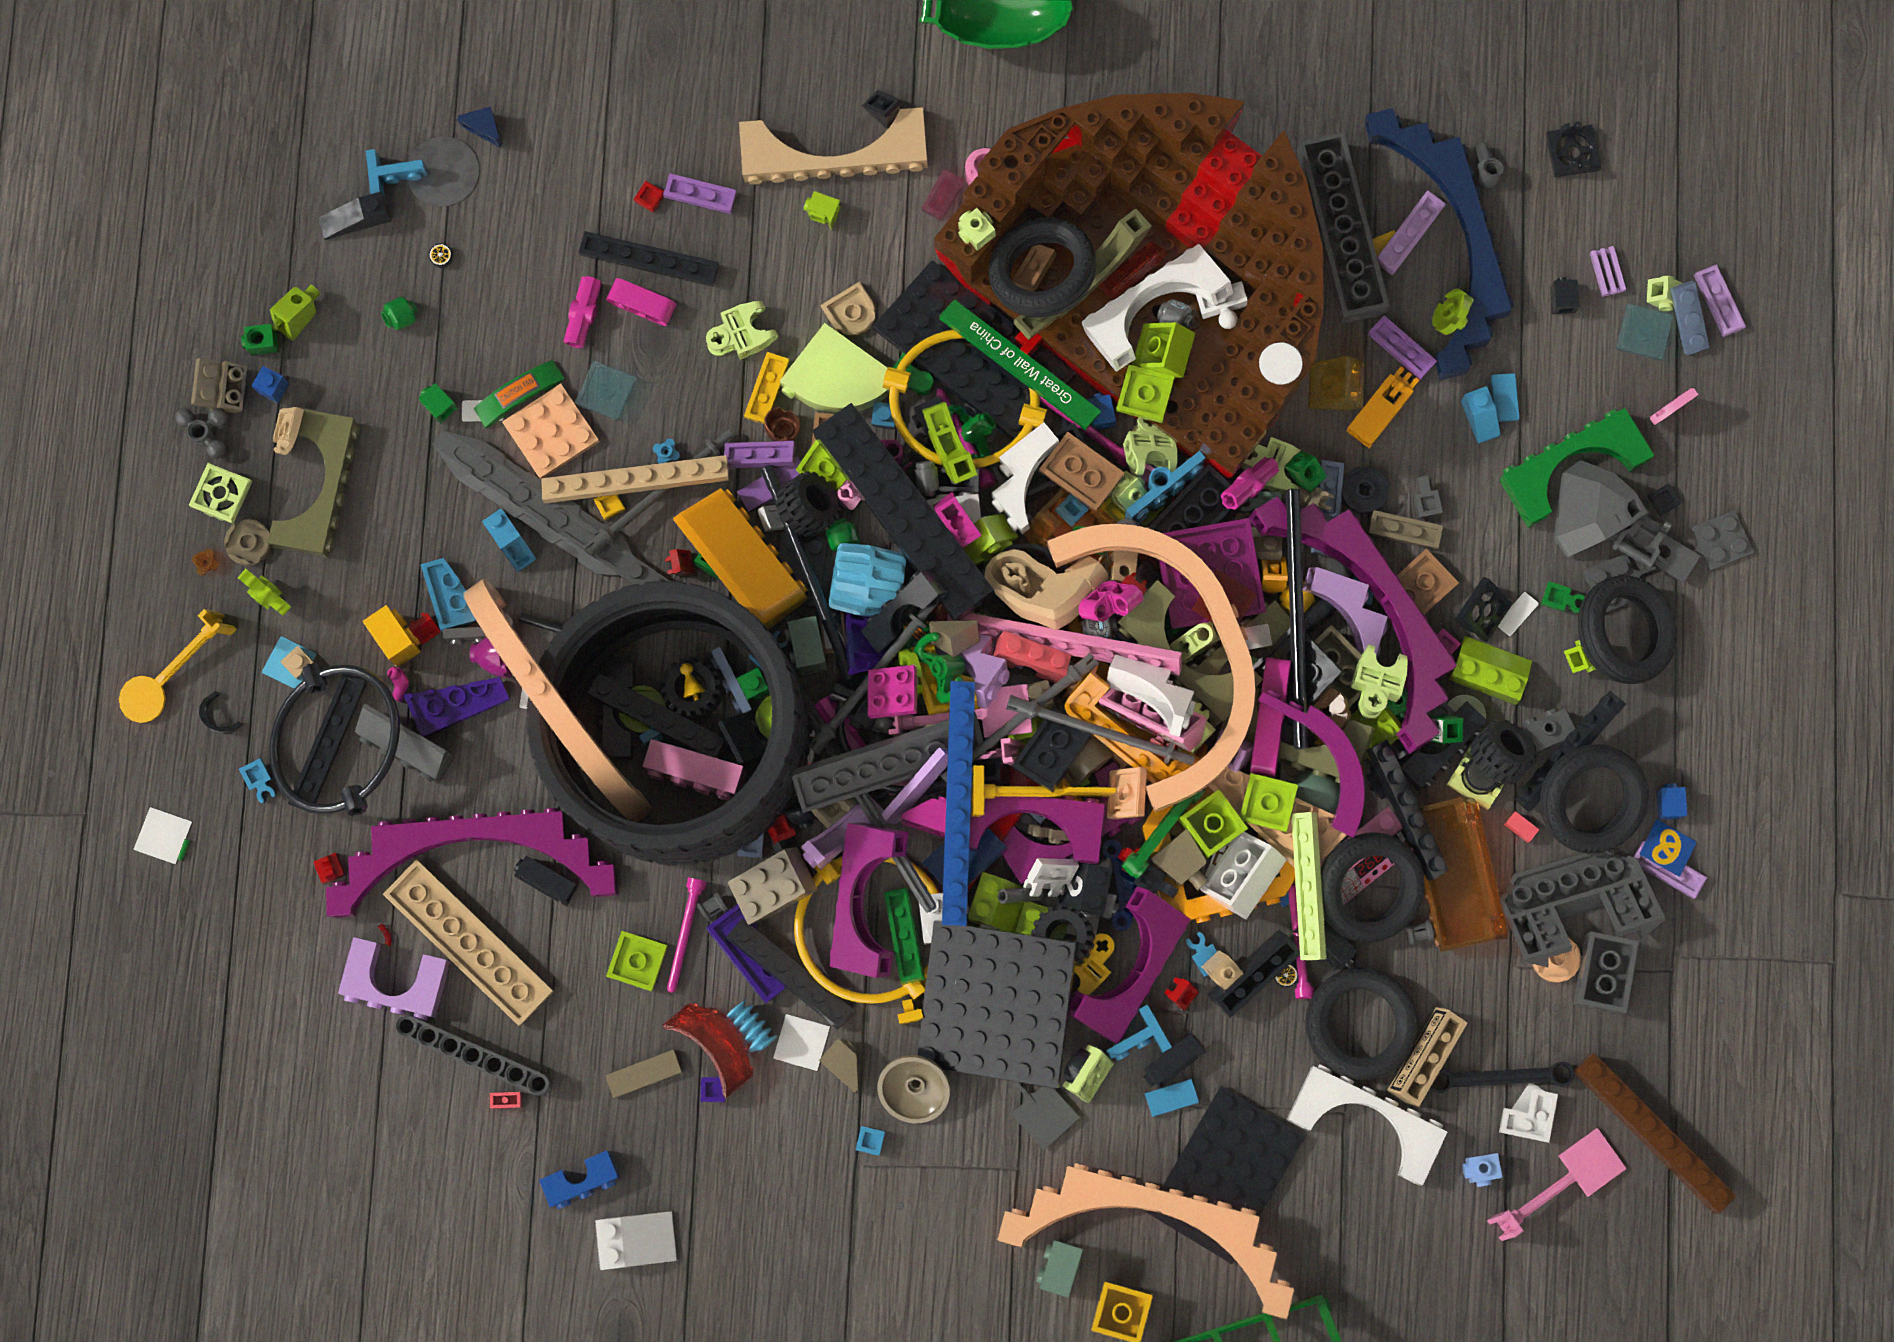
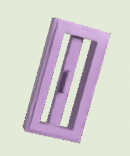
[1590,246,1626,297]

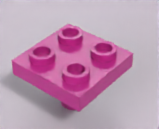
[868,665,917,719]

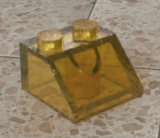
[1308,356,1365,411]

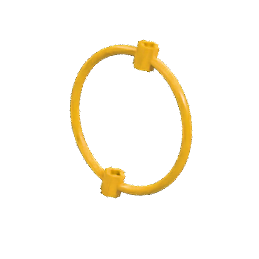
[883,330,1047,468]
[794,857,940,1004]

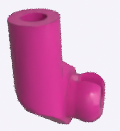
[387,667,409,703]

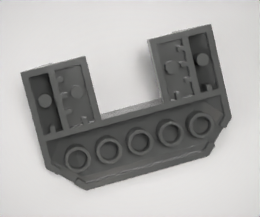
[1499,849,1665,967]

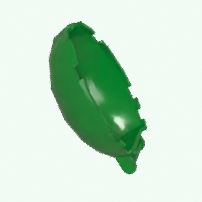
[919,0,1073,49]

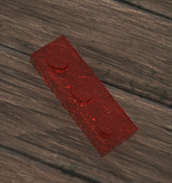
[1098,241,1168,300]

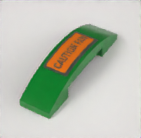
[473,360,565,428]

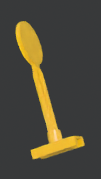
[119,609,237,723]

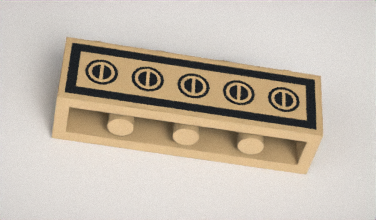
[1388,1007,1467,1107]

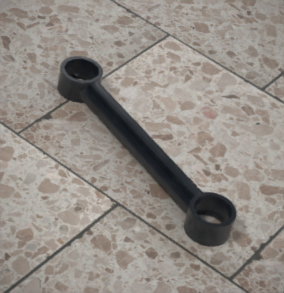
[1430,1062,1575,1093]

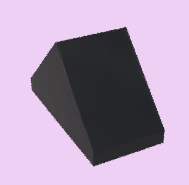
[862,90,903,130]

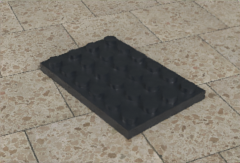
[1147,1086,1306,1264]

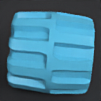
[829,543,906,617]

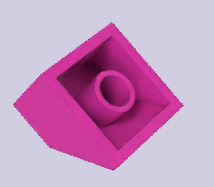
[901,797,946,838]

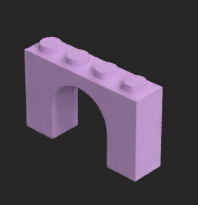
[338,937,450,1021]

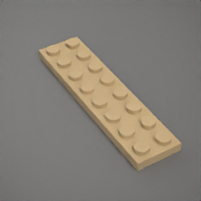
[383,859,554,1027]

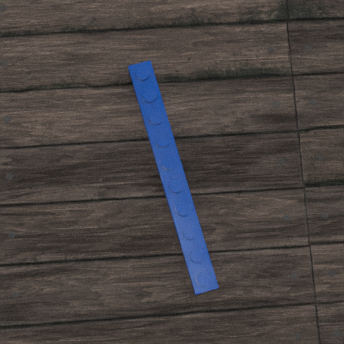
[942,681,975,926]

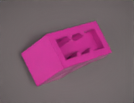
[932,492,981,548]

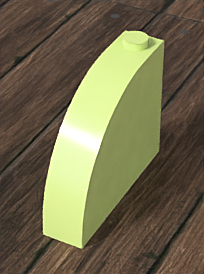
[780,323,890,414]

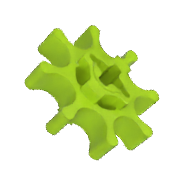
[237,568,291,616]

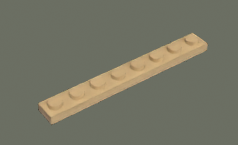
[541,455,729,504]

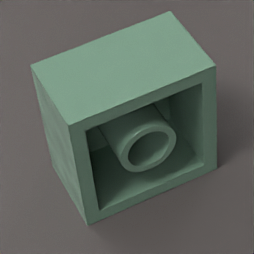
[785,616,828,676]
[1036,1240,1083,1298]

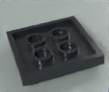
[1253,628,1345,724]

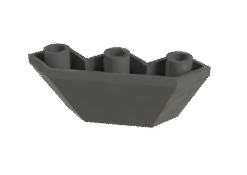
[1554,460,1647,557]

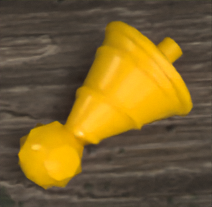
[680,663,706,701]

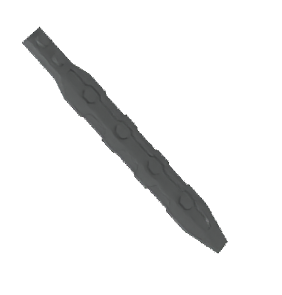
[433,430,669,585]

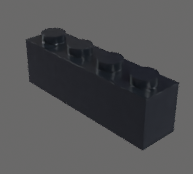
[1207,930,1300,1018]

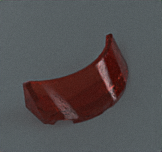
[662,1003,753,1099]

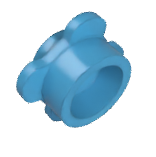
[653,439,680,464]

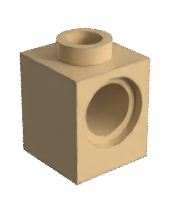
[1201,951,1244,990]

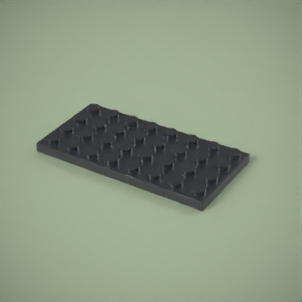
[873,260,1076,440]

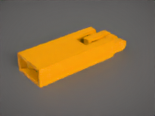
[1346,366,1420,449]

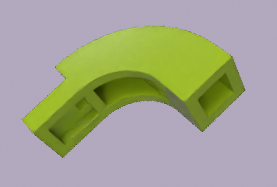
[922,402,977,484]

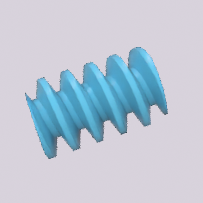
[725,999,777,1053]

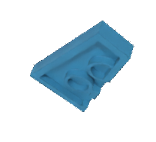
[421,558,477,632]

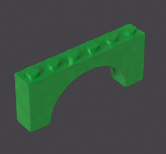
[1499,408,1654,528]

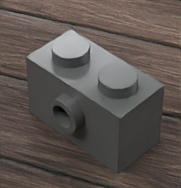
[1521,708,1575,753]

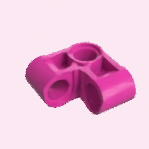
[1078,581,1144,622]

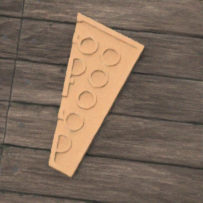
[1208,767,1346,868]

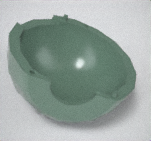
[1291,770,1340,815]

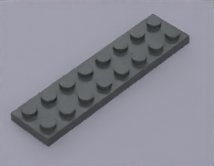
[792,711,986,813]

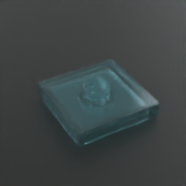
[1615,303,1673,361]
[575,361,637,421]

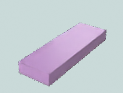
[1694,264,1746,337]
[1633,841,1707,899]

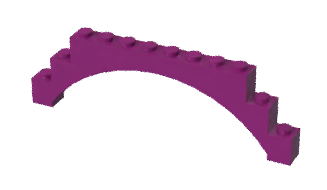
[1249,496,1457,754]
[326,808,618,918]

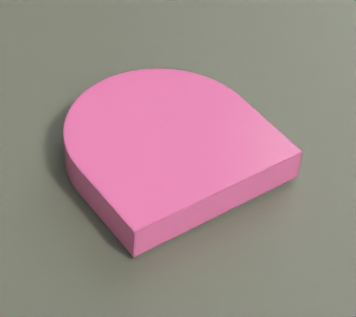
[1650,388,1698,425]

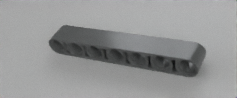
[395,1015,552,1096]

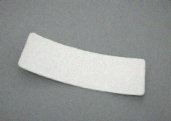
[1498,592,1538,636]

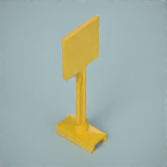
[971,766,1116,817]

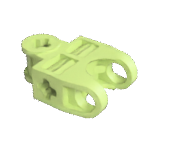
[706,301,778,360]
[1123,417,1177,476]
[1240,437,1301,495]
[1169,622,1221,665]
[1350,644,1408,719]

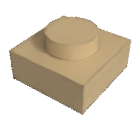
[280,646,314,680]

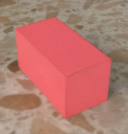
[1504,811,1539,843]
[490,1092,523,1109]

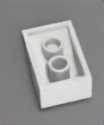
[596,1211,677,1270]

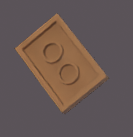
[1039,432,1125,512]
[1374,549,1459,615]

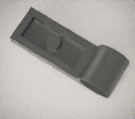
[443,613,516,646]

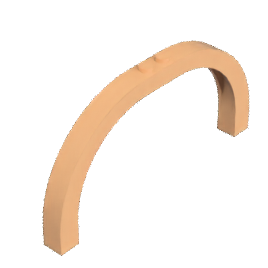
[1048,524,1255,812]
[463,578,654,823]

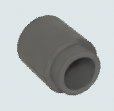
[914,461,940,496]

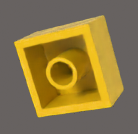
[363,605,421,668]
[1091,1281,1153,1342]

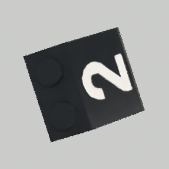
[1056,863,1113,918]

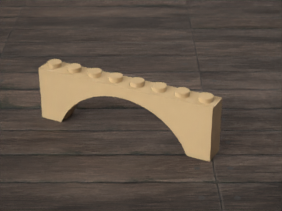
[739,107,928,184]

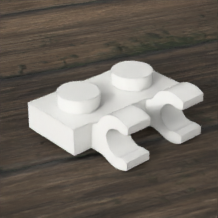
[1023,858,1079,897]

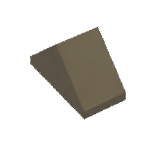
[929,620,980,657]

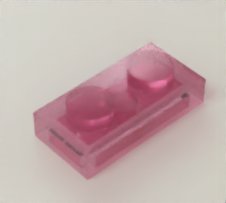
[921,169,964,221]

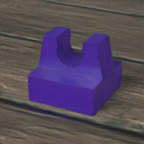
[700,1077,726,1102]

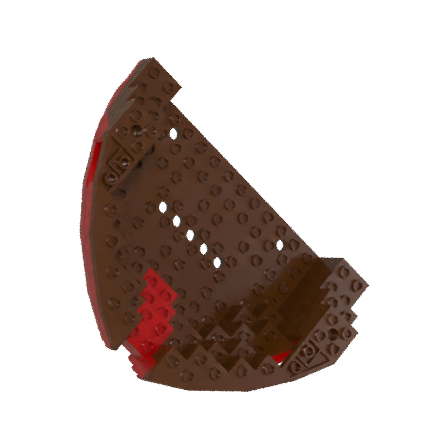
[934,93,1323,477]

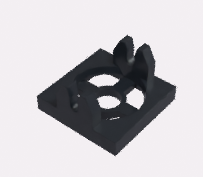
[1546,121,1601,178]
[1455,577,1513,642]

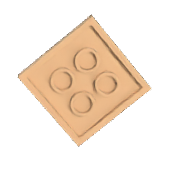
[502,384,600,479]

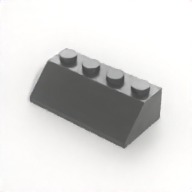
[355,704,455,782]

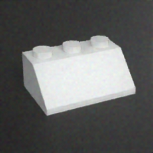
[1200,832,1287,919]

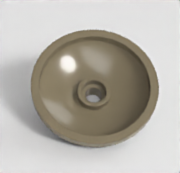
[877,1055,951,1123]

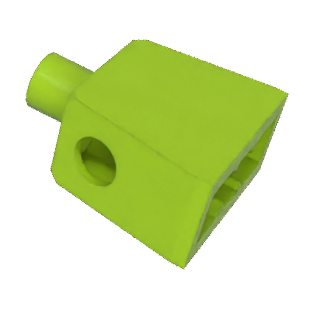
[270,285,320,341]

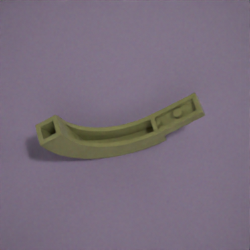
[1013,209,1151,340]

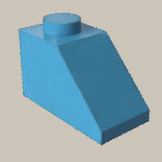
[1461,386,1500,444]

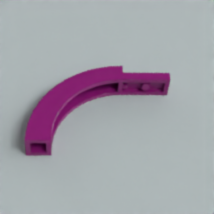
[1257,690,1364,838]

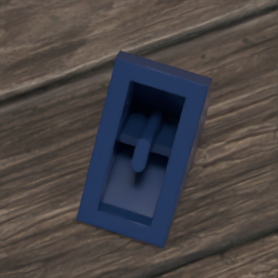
[457,107,502,148]

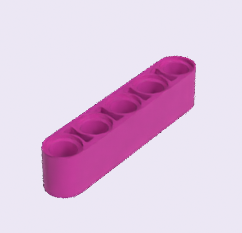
[1251,657,1291,777]

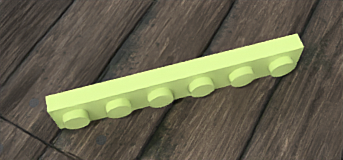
[1291,812,1326,960]

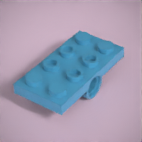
[1124,451,1206,523]

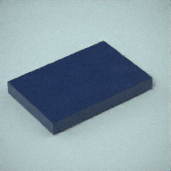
[922,828,1008,885]

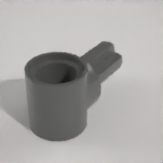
[1475,142,1504,189]

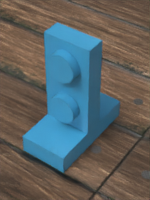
[366,149,428,198]
[482,508,536,572]
[1106,1005,1172,1062]

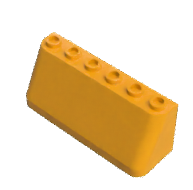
[673,488,809,630]
[1065,660,1208,784]

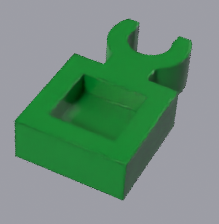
[1540,581,1585,614]

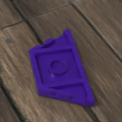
[843,611,895,674]

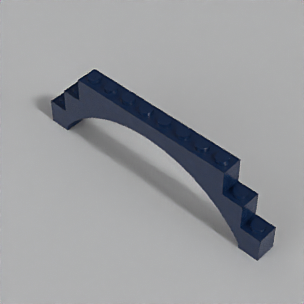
[1364,108,1513,381]

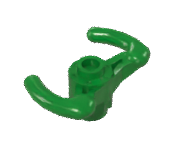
[948,405,996,459]
[914,632,965,704]

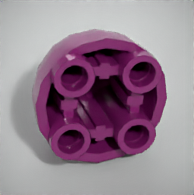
[470,636,520,678]

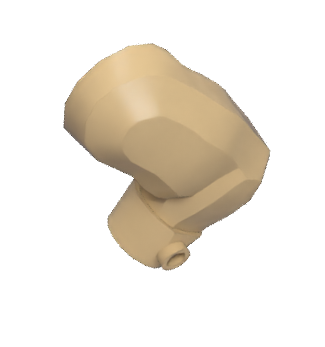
[984,549,1109,630]

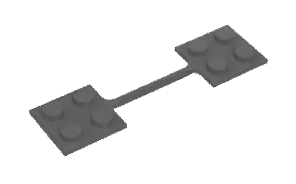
[1583,510,1754,612]
[1011,1081,1080,1150]

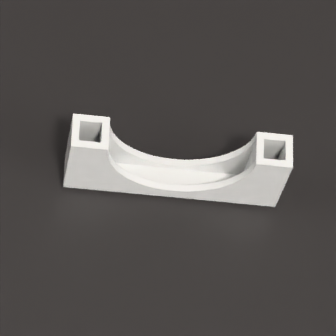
[1082,244,1234,372]
[1287,1065,1447,1186]

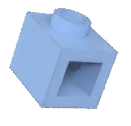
[1463,1153,1502,1187]

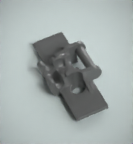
[1608,508,1700,583]

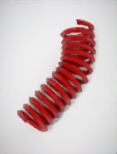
[377,924,392,946]

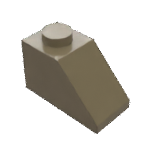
[819,1039,859,1094]

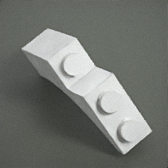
[992,423,1059,534]
[1106,655,1196,737]

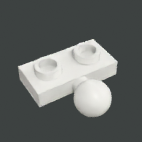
[1196,281,1248,329]

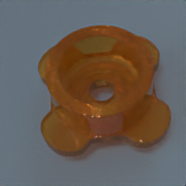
[192,549,219,576]

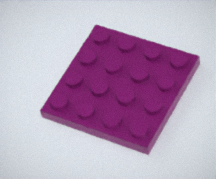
[1159,518,1266,629]

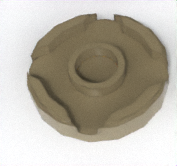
[224,519,272,566]

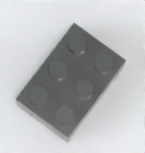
[1573,931,1639,1015]

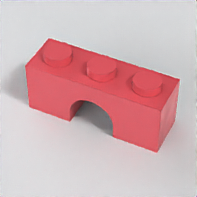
[992,631,1071,684]

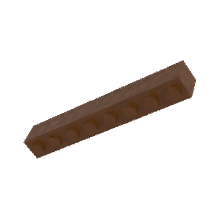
[1574,1053,1737,1214]

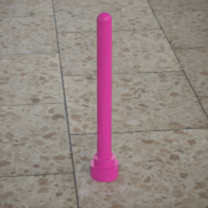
[936,388,997,490]
[1039,396,1127,468]
[667,877,707,993]
[1288,883,1315,999]

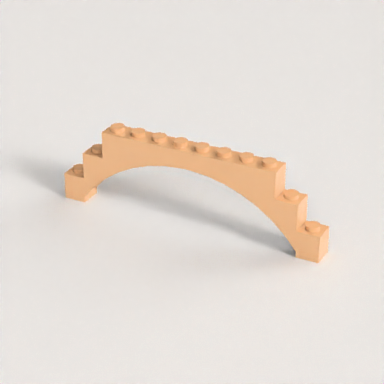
[998,1164,1294,1319]

